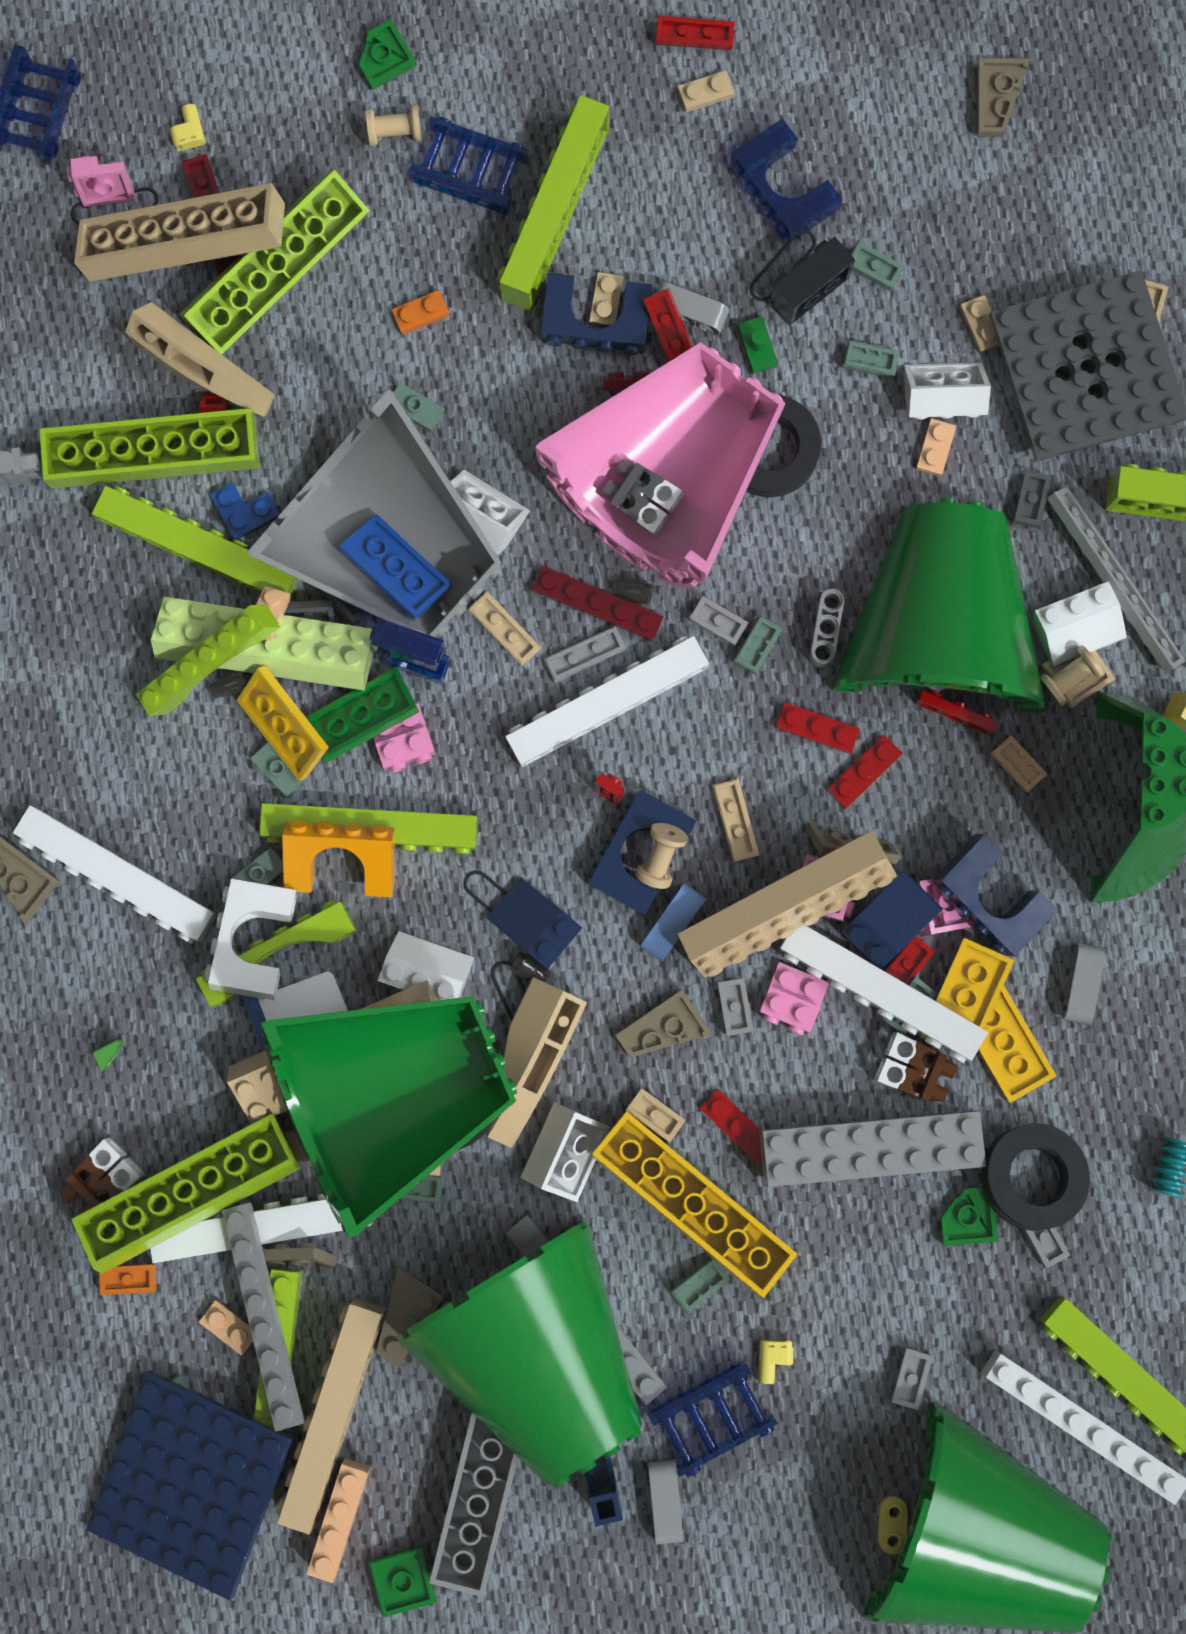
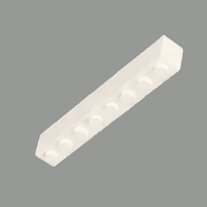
[506,636,709,768]
[13,806,218,944]
[780,925,988,1064]
[151,1194,373,1263]
[981,1350,1186,1505]

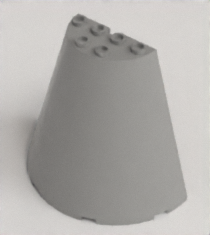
[247,389,502,641]

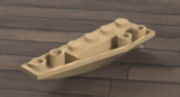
[125,302,275,417]
[487,977,587,1148]

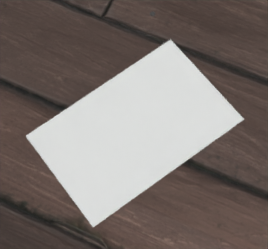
[258,971,348,1021]

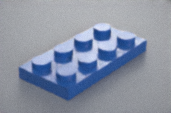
[339,514,452,621]

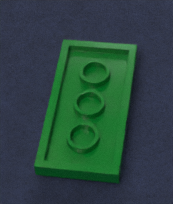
[306,667,420,763]

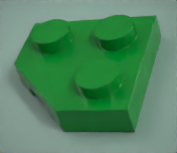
[359,19,417,90]
[940,1186,999,1246]

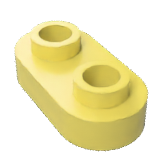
[878,1495,908,1555]

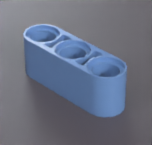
[640,883,707,962]

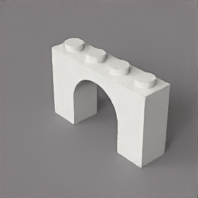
[205,879,297,1001]

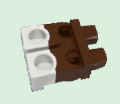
[874,1032,958,1102]
[60,1137,146,1214]

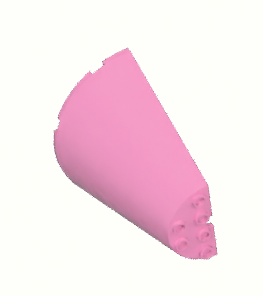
[535,342,785,588]

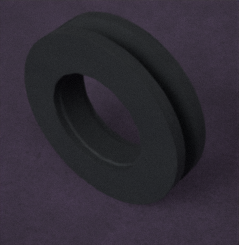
[746,395,821,497]
[981,1123,1090,1231]

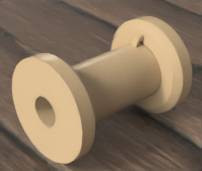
[366,104,422,147]
[1040,645,1105,707]
[635,823,688,889]

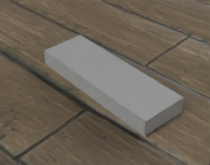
[543,626,627,683]

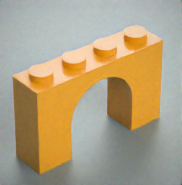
[282,820,395,897]

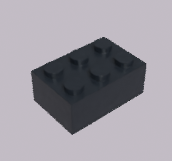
[770,236,855,326]

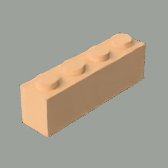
[306,1458,371,1583]

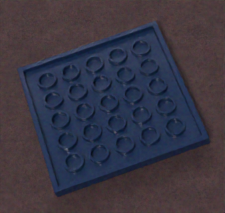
[86,1371,293,1600]

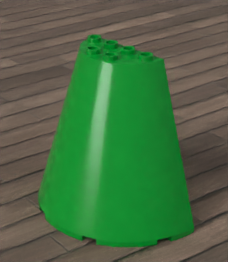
[832,498,1045,713]
[1091,691,1186,902]
[260,996,517,1239]
[396,1220,642,1488]
[863,1402,1112,1633]

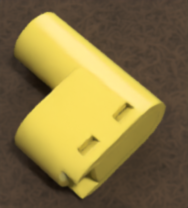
[169,104,206,152]
[758,1339,794,1384]

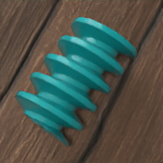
[1148,1136,1186,1198]

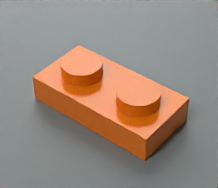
[391,290,450,335]
[99,1263,157,1295]

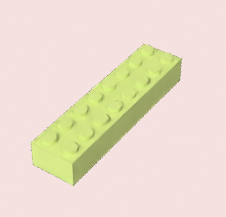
[151,597,375,691]

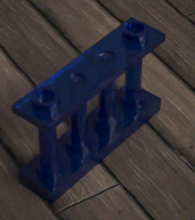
[0,45,81,165]
[409,116,528,215]
[648,1360,778,1477]

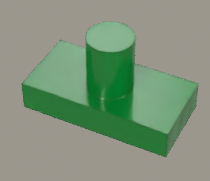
[737,316,778,374]

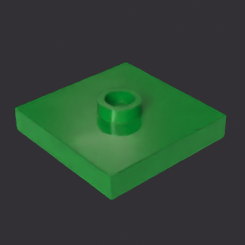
[369,1545,437,1618]

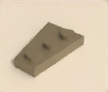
[977,58,1030,137]
[807,822,899,864]
[0,836,60,924]
[615,989,712,1058]
[262,1243,337,1268]
[376,1266,444,1368]

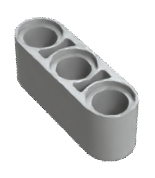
[656,282,730,335]
[809,589,844,668]
[1062,943,1105,1025]
[648,1459,684,1545]

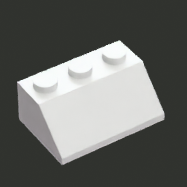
[904,362,991,419]
[451,470,530,556]
[1031,581,1127,667]
[378,931,474,1000]
[521,1102,610,1202]

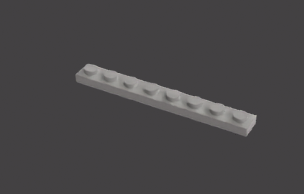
[1047,486,1185,674]
[222,1203,305,1431]
[506,1215,667,1405]

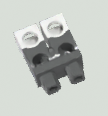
[602,459,685,536]

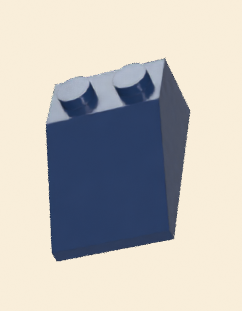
[841,870,943,969]
[486,877,582,970]

